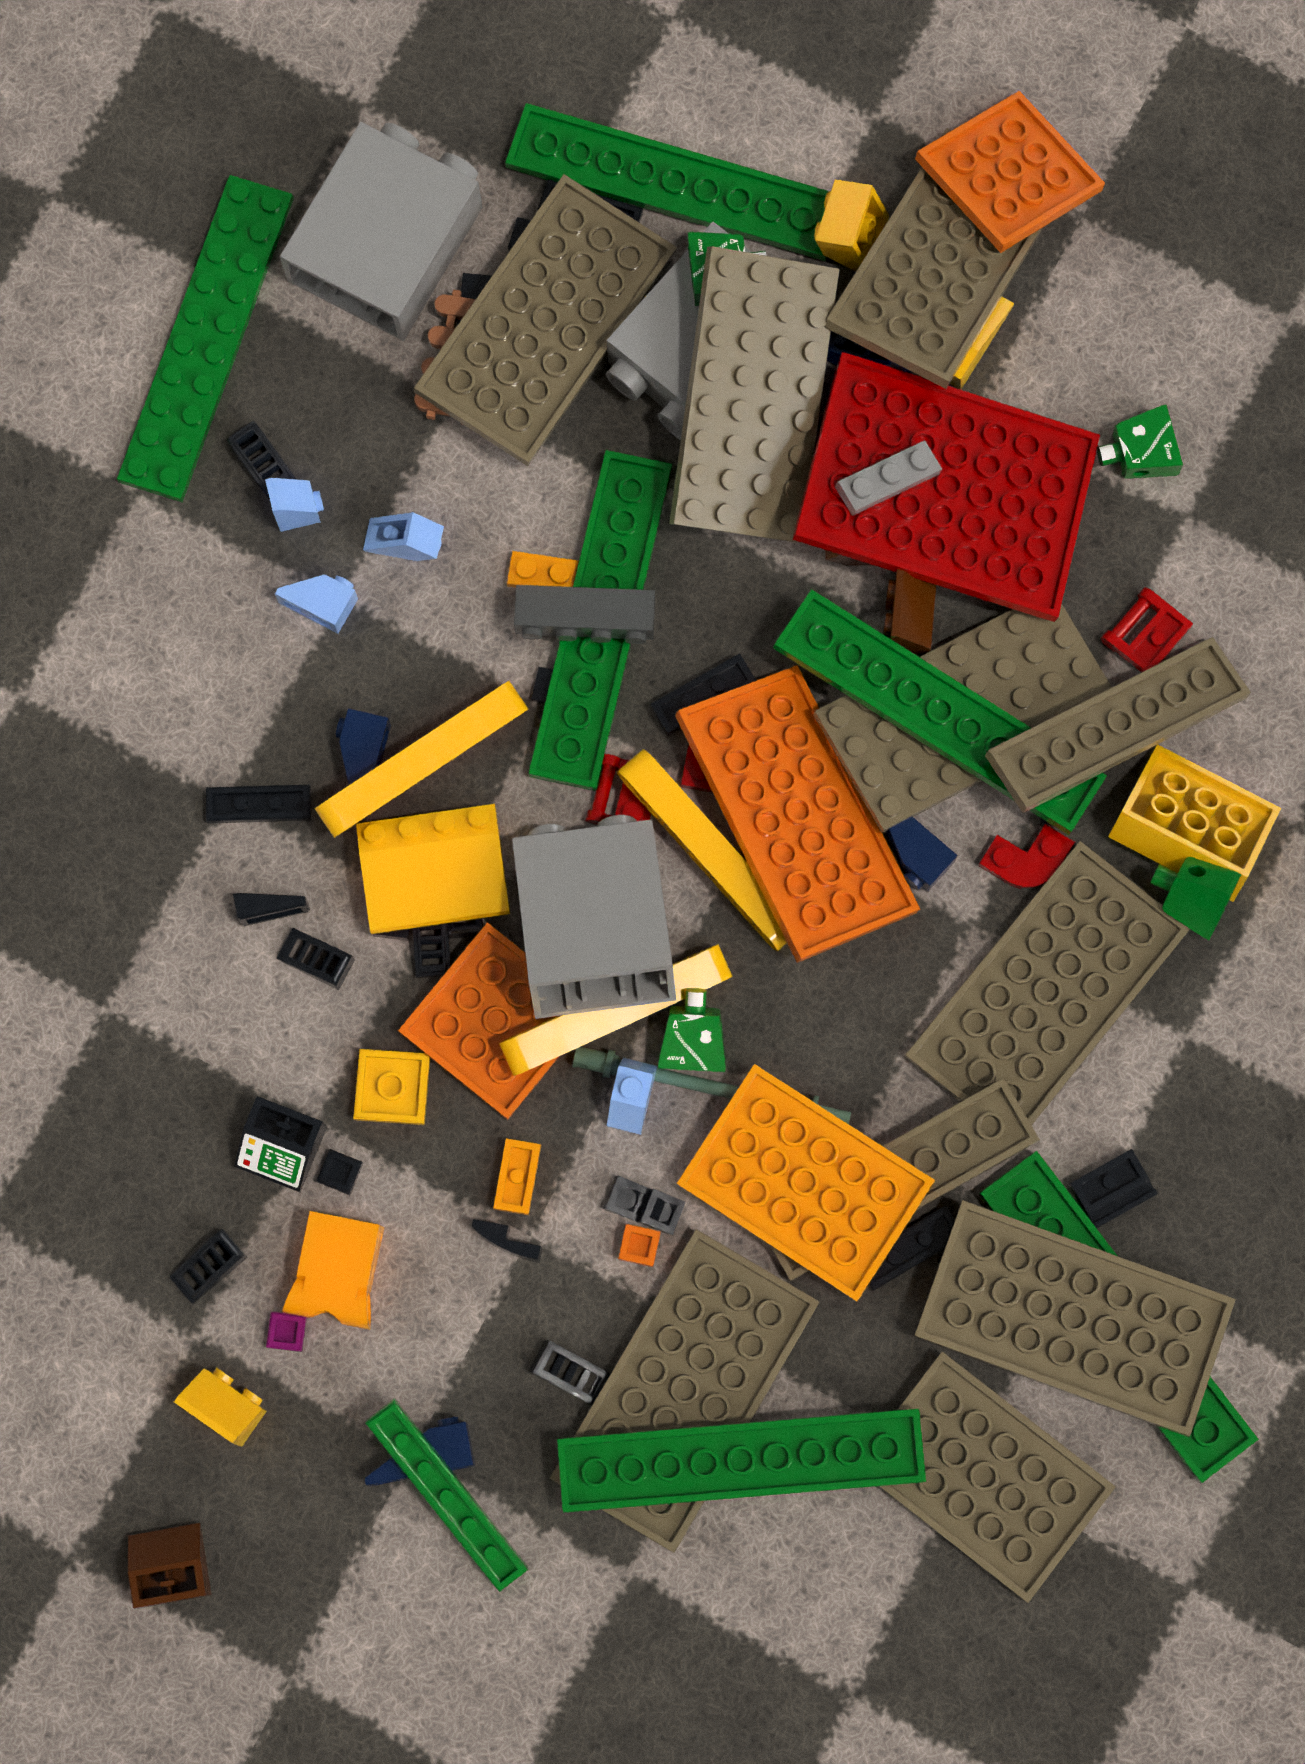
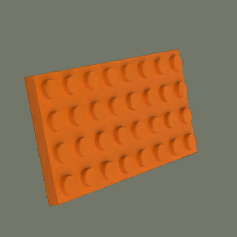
[675,665,920,963]

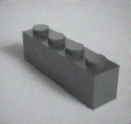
[514,585,655,644]

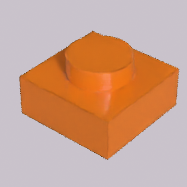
[618,1224,661,1267]

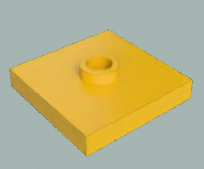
[353,1049,430,1125]

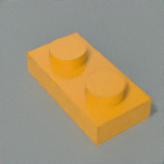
[507,551,579,588]
[493,1138,541,1216]

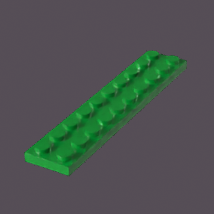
[505,103,829,261]
[117,175,294,502]
[528,450,672,791]
[773,589,1107,835]
[979,1151,1259,1484]
[557,1409,926,1513]

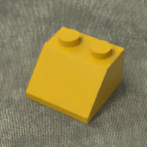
[814,179,889,271]
[174,1367,267,1447]

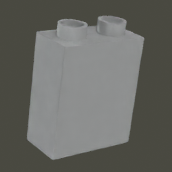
[280,121,483,341]
[606,222,751,440]
[512,815,676,1019]

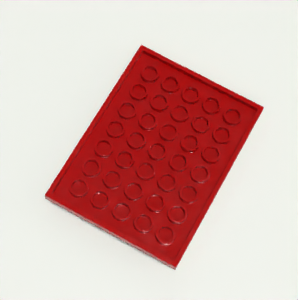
[792,352,1100,622]

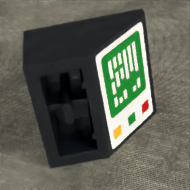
[234,1096,327,1193]

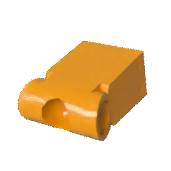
[282,1211,385,1330]

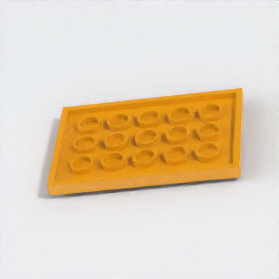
[676,1064,935,1302]

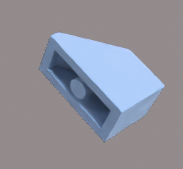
[265,478,324,532]
[363,512,444,561]
[275,574,358,634]
[607,1058,657,1135]

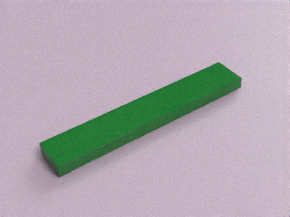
[365,1398,528,1592]

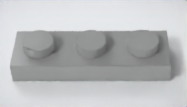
[835,440,942,516]

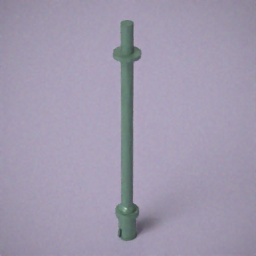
[572,1046,851,1124]

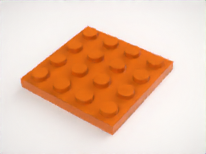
[915,91,1105,253]
[398,922,560,1120]

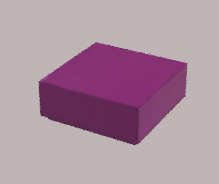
[266,1312,307,1352]

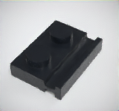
[1069,1149,1158,1228]

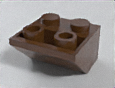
[883,569,936,657]
[128,1523,212,1609]

